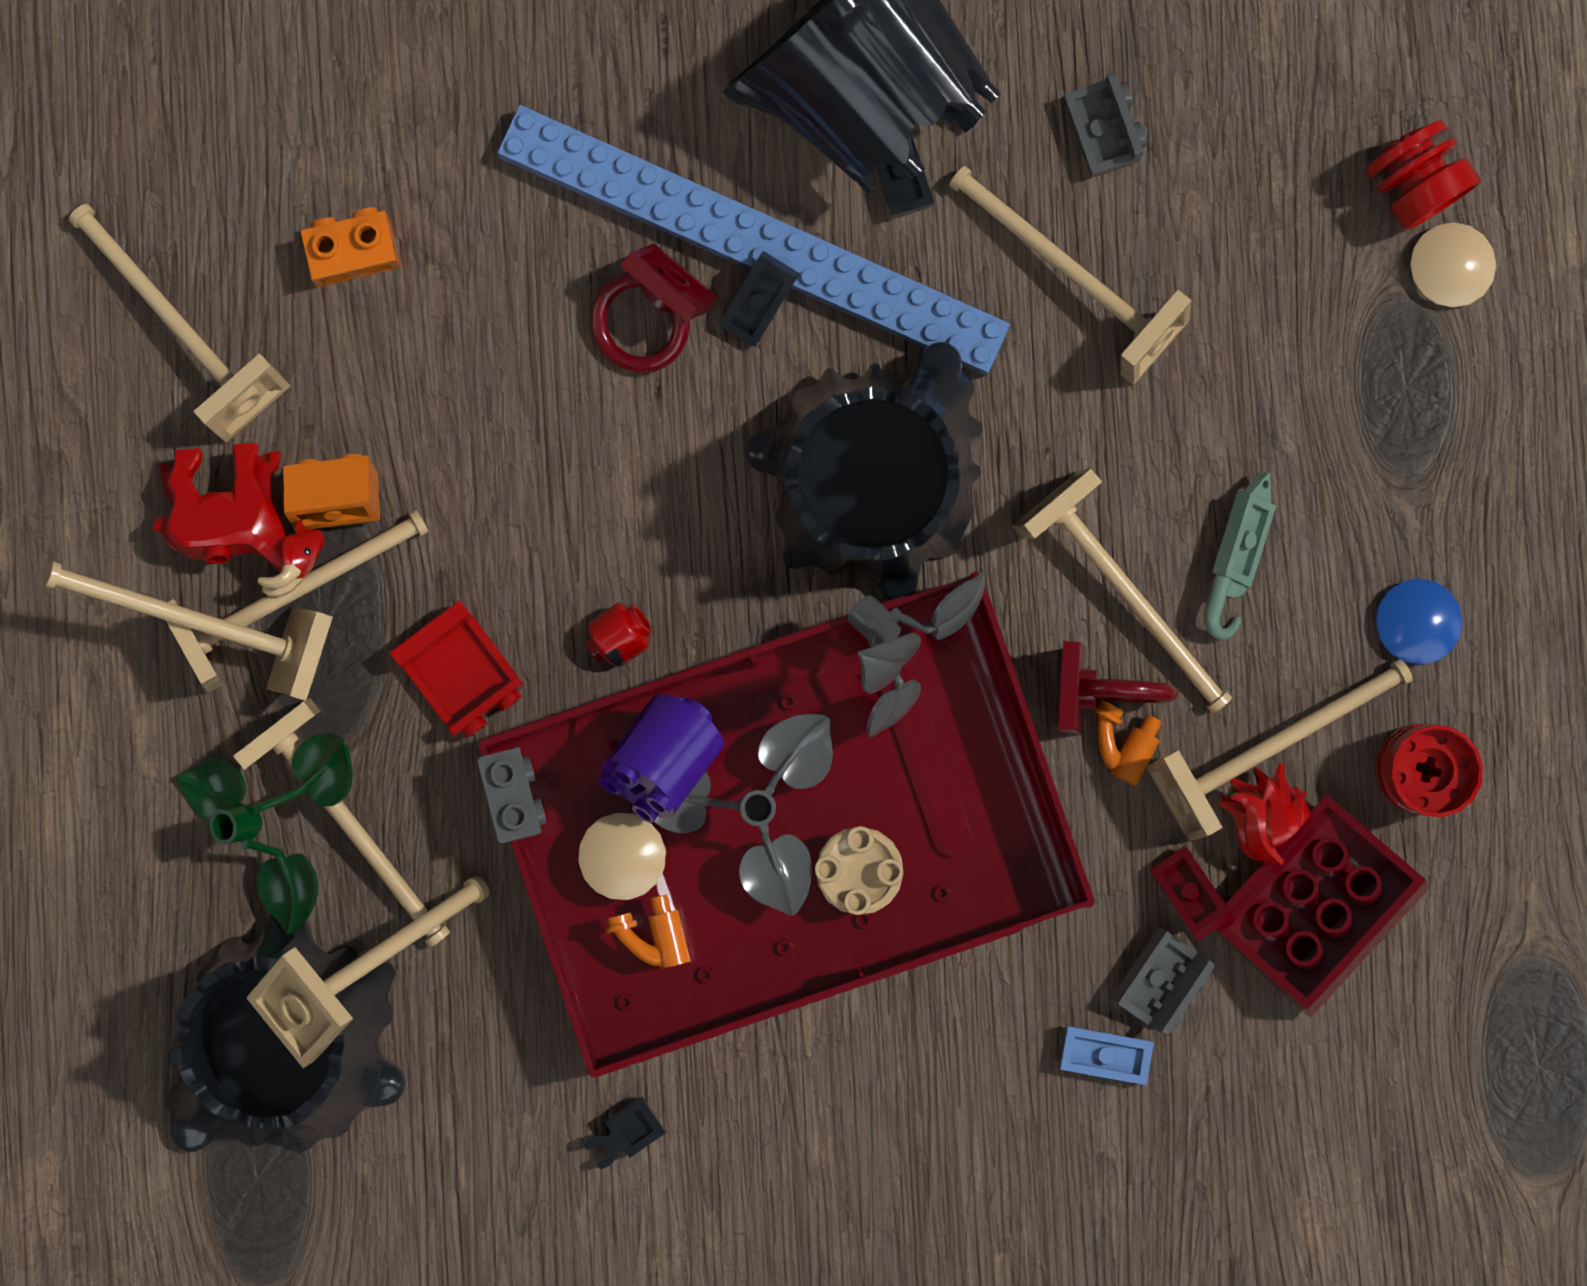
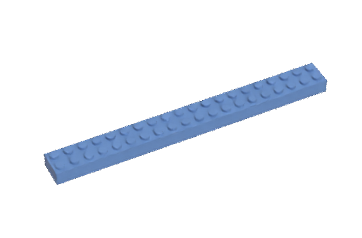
[498,105,1010,376]

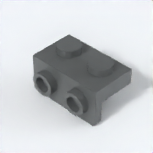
[1063,72,1147,178]
[477,747,546,844]
[1110,927,1215,1036]

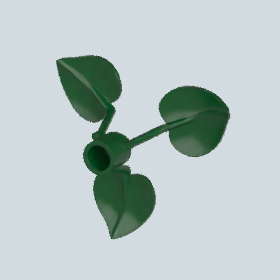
[176,733,353,934]

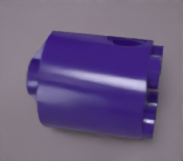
[598,693,725,823]

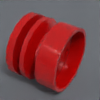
[1364,120,1482,232]
[1375,723,1483,817]

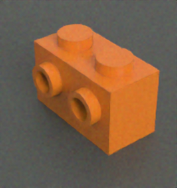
[300,207,401,288]
[283,454,380,531]

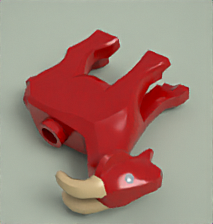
[153,443,325,597]

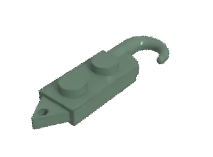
[1204,471,1276,640]

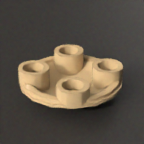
[1410,222,1496,308]
[579,813,666,900]
[815,826,904,915]

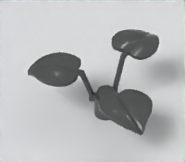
[848,569,985,739]
[654,714,833,916]

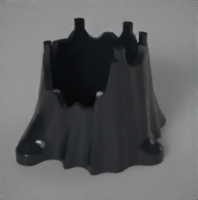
[722,0,1001,194]
[745,342,983,600]
[165,914,406,1152]

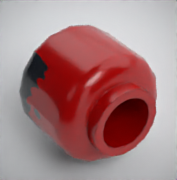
[586,602,653,667]

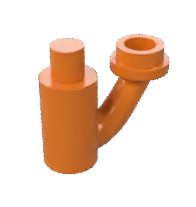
[1091,700,1162,787]
[604,894,691,969]

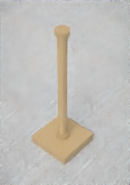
[949,166,1192,386]
[69,204,291,443]
[1012,469,1232,714]
[166,510,428,694]
[43,561,333,701]
[1146,659,1413,842]
[233,698,450,948]
[247,876,489,1068]

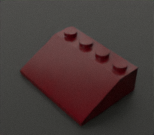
[1216,794,1428,1018]

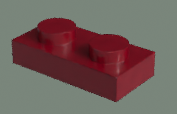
[1150,845,1234,941]

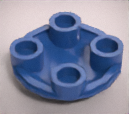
[1376,578,1463,665]

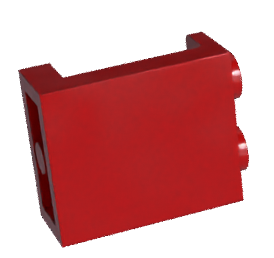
[390,600,526,739]

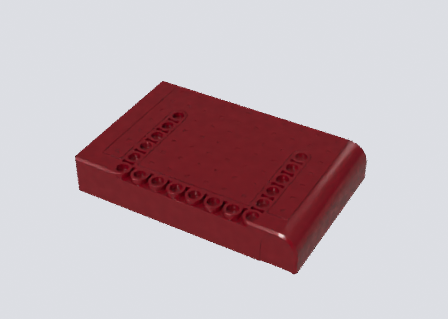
[478,571,1095,1078]

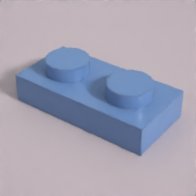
[1059,1025,1154,1085]

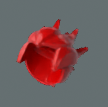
[1218,763,1310,865]

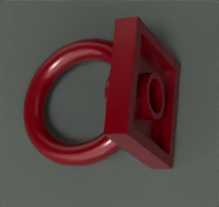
[590,243,719,373]
[1058,641,1178,735]

